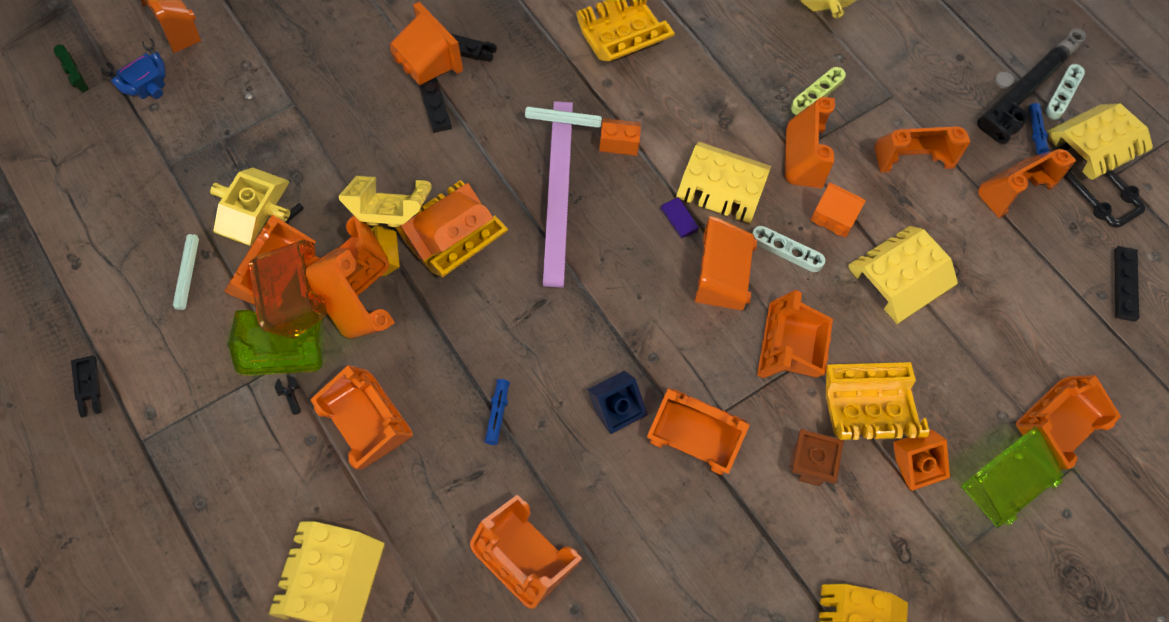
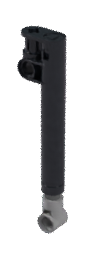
[977,28,1086,144]

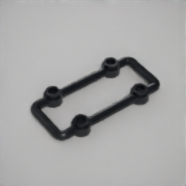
[1050,142,1145,228]

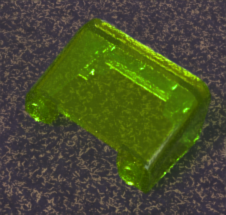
[228,306,324,376]
[961,427,1064,528]

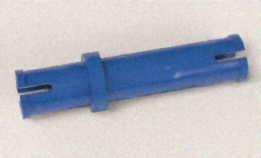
[1028,103,1049,155]
[484,379,510,445]

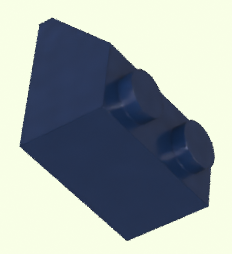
[587,371,648,434]

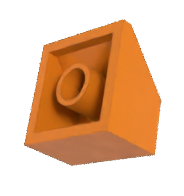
[599,118,641,156]
[811,182,866,238]
[893,429,950,491]

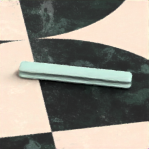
[525,107,602,127]
[173,234,199,310]

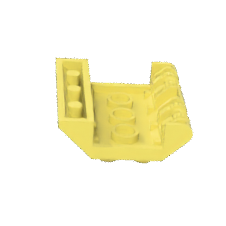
[1047,103,1153,180]
[676,142,771,224]
[339,176,432,227]
[848,226,958,324]
[269,521,385,622]

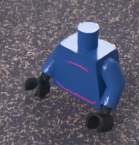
[101,38,166,99]

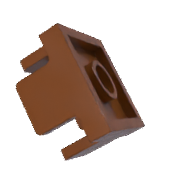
[789,429,844,486]

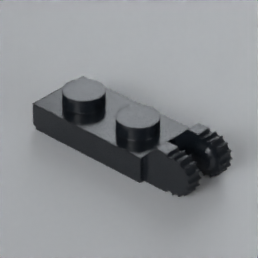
[450,33,497,62]
[71,355,102,418]

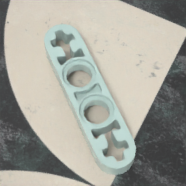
[1045,64,1085,120]
[752,226,826,272]

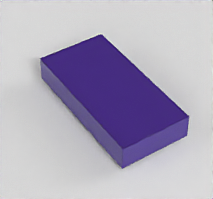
[661,197,699,239]

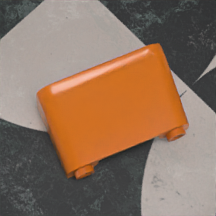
[785,97,835,188]
[874,127,970,172]
[978,149,1076,218]
[224,215,316,312]
[297,215,390,311]
[695,216,757,311]
[304,248,395,339]
[310,365,413,469]
[1015,375,1121,470]
[647,388,750,475]
[470,494,583,609]

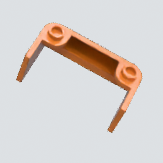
[140,0,201,53]

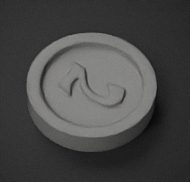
[995,72,1014,89]

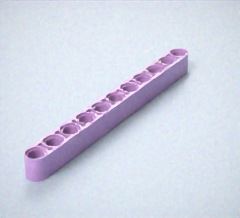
[543,101,573,288]

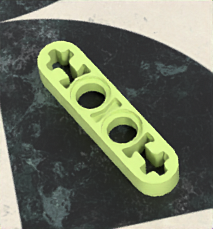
[791,67,846,115]

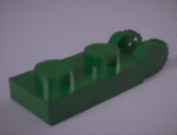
[53,44,89,93]

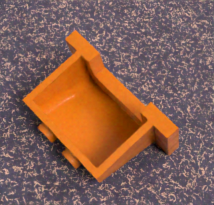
[390,2,463,85]
[399,183,493,261]
[757,290,833,379]

